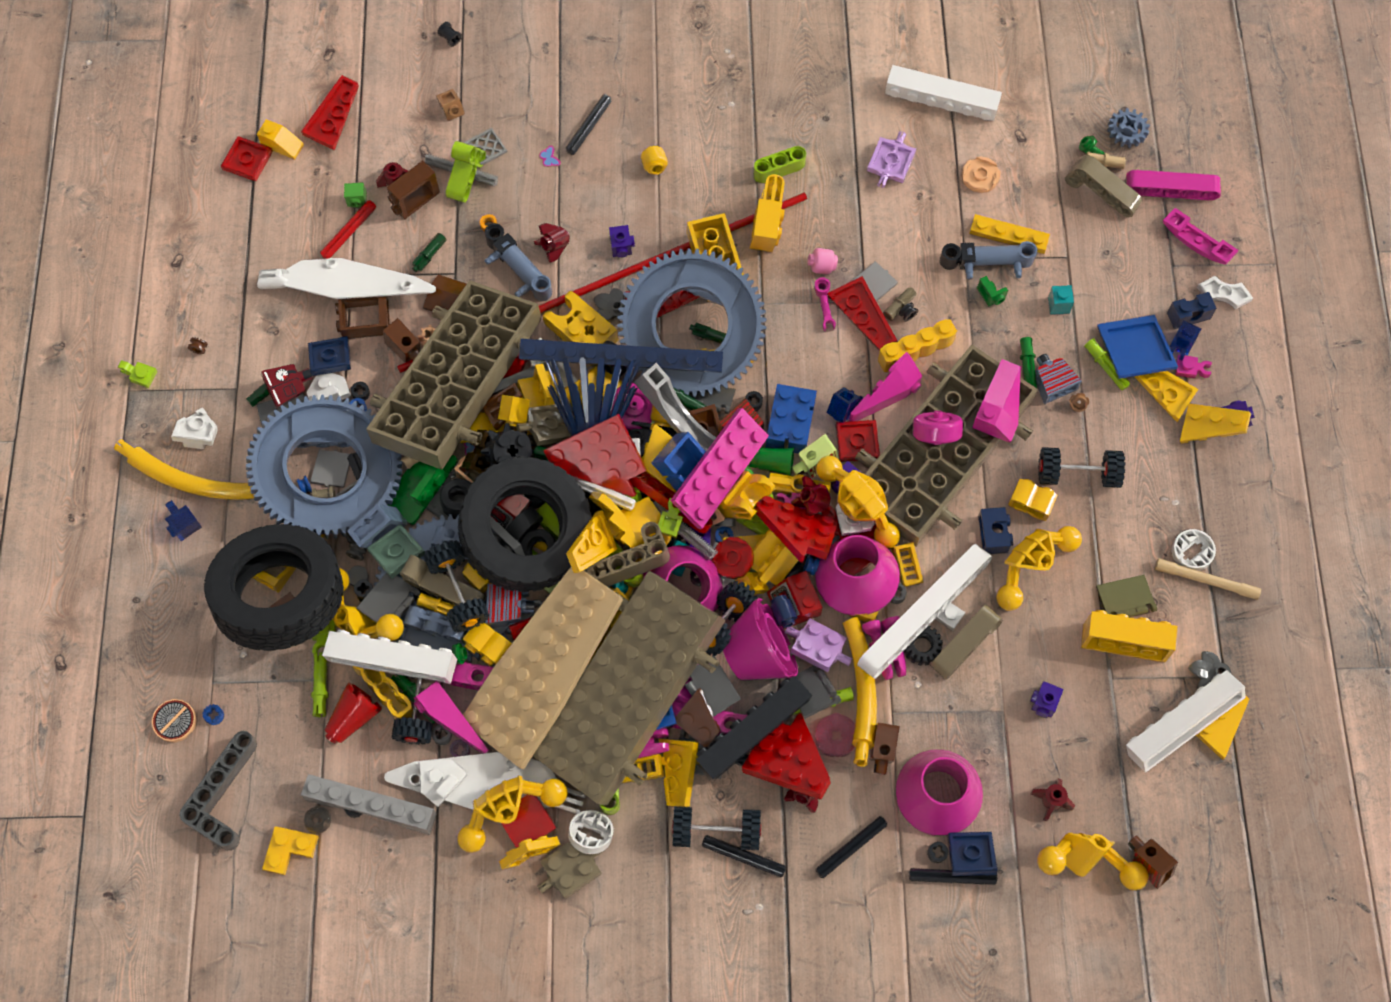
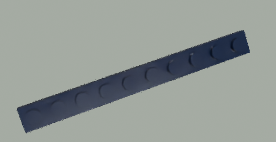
[519,339,723,373]

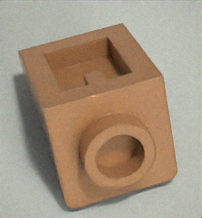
[436,89,465,121]

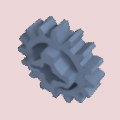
[1107,108,1150,148]

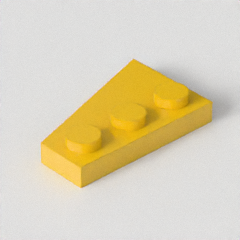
[1134,371,1198,422]
[1180,403,1251,444]
[1196,696,1250,760]

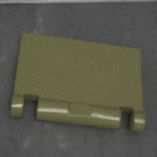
[1096,575,1157,617]

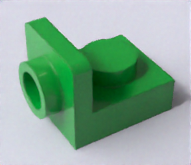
[977,276,1008,307]

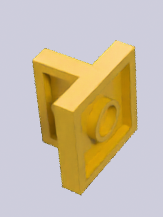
[517,364,558,408]
[751,529,798,585]

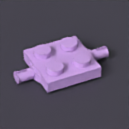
[867,131,916,188]
[785,618,853,672]

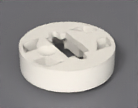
[1172,529,1216,571]
[568,810,613,854]

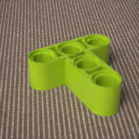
[446,141,486,203]

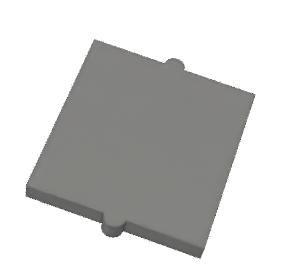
[852,261,898,302]
[311,449,350,488]

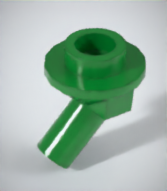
[1079,136,1105,155]
[452,643,467,665]

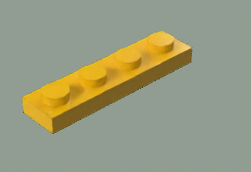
[969,214,1050,254]

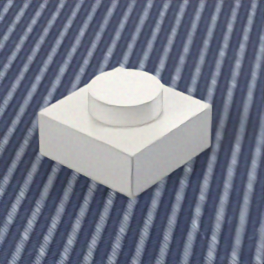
[936,603,965,631]

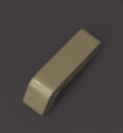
[1065,155,1143,217]
[587,522,670,587]
[400,555,486,606]
[930,605,1003,680]

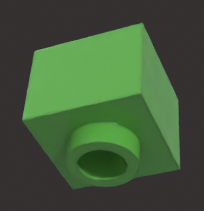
[344,183,367,208]

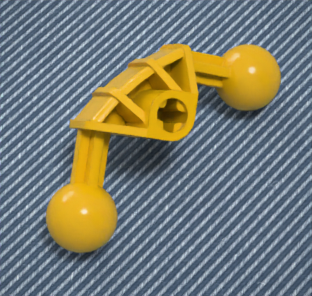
[816,456,900,549]
[996,526,1082,611]
[332,568,404,641]
[457,775,568,853]
[1037,833,1149,890]

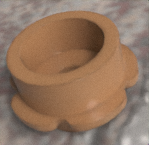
[1069,393,1089,412]

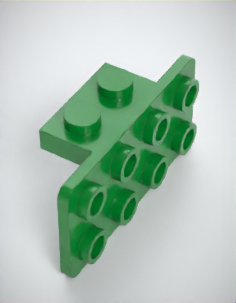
[387,455,458,525]

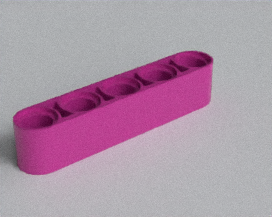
[1126,170,1221,200]

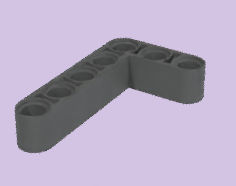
[179,731,257,851]

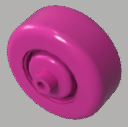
[610,383,653,430]
[913,411,963,445]

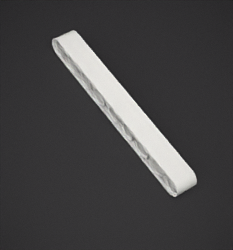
[857,544,992,679]

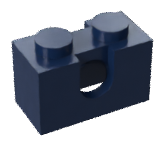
[1167,292,1217,330]
[978,507,1013,554]

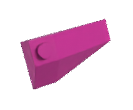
[849,352,922,421]
[972,359,1021,443]
[414,681,489,754]

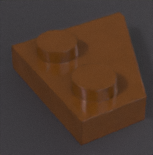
[483,383,525,431]
[675,688,721,747]

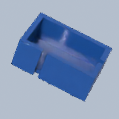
[766,384,817,454]
[651,432,706,491]

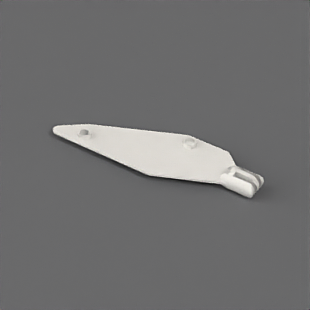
[257,258,436,299]
[384,752,586,814]

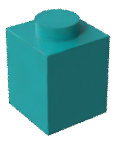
[1048,285,1074,315]

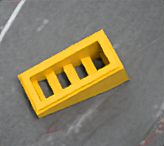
[891,542,924,587]
[622,754,665,783]

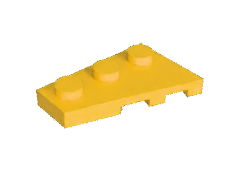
[566,510,618,574]
[659,739,699,807]

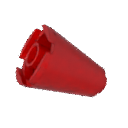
[324,682,383,744]

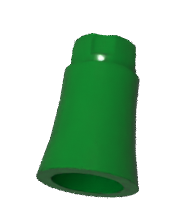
[749,447,794,476]

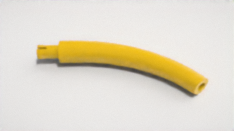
[114,439,255,500]
[842,616,877,767]

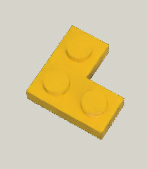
[262,826,319,875]
[499,835,560,869]

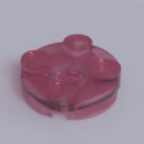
[815,713,855,757]

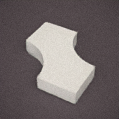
[1197,276,1253,309]

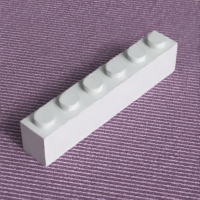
[885,65,1002,121]
[322,630,457,684]
[1126,670,1246,773]

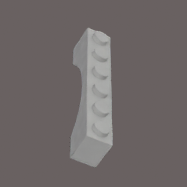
[634,363,716,451]
[301,774,437,835]

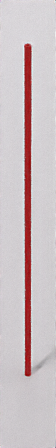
[397,193,807,373]

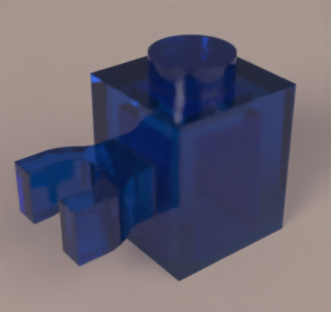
[1169,320,1202,361]
[826,387,864,423]
[165,500,202,541]

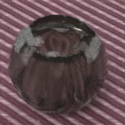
[304,806,332,834]

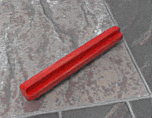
[320,200,376,259]

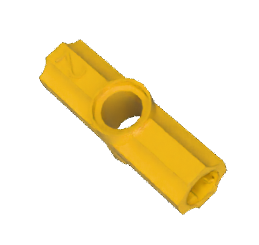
[769,473,831,496]

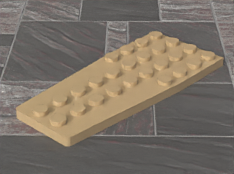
[463,567,623,769]

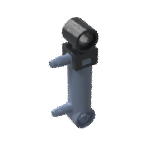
[485,223,552,301]
[939,241,1037,280]

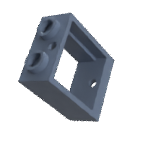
[347,504,408,548]

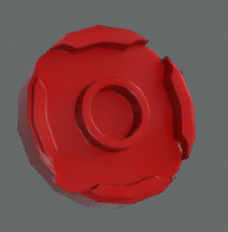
[712,537,754,579]

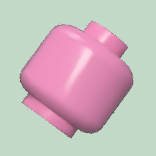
[808,248,838,275]

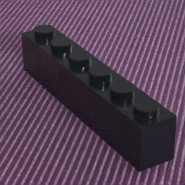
[695,676,812,783]

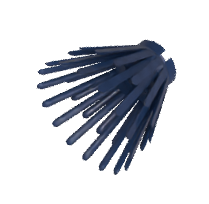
[545,357,640,436]

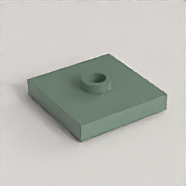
[367,524,426,579]

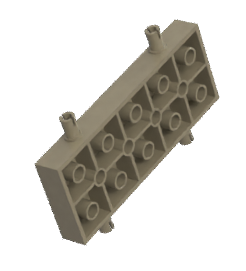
[367,280,542,470]
[855,345,1038,547]
[533,571,726,805]

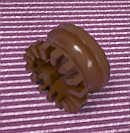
[187,337,208,354]

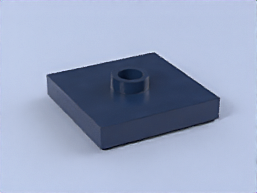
[308,336,351,376]
[947,832,998,876]

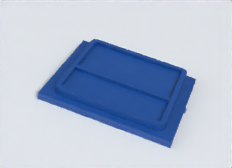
[1097,315,1178,379]

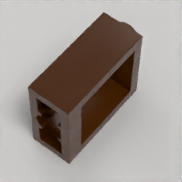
[387,160,440,220]
[335,296,390,339]

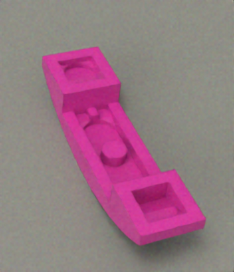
[1163,208,1239,265]

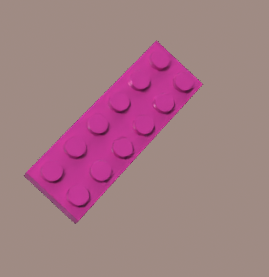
[670,408,769,529]

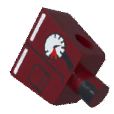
[261,364,313,409]

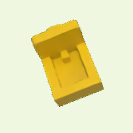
[735,572,769,594]

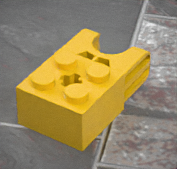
[750,174,785,252]
[542,291,618,366]
[717,471,776,520]

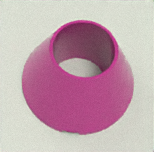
[815,535,900,616]
[643,546,723,612]
[723,598,798,680]
[896,749,983,836]

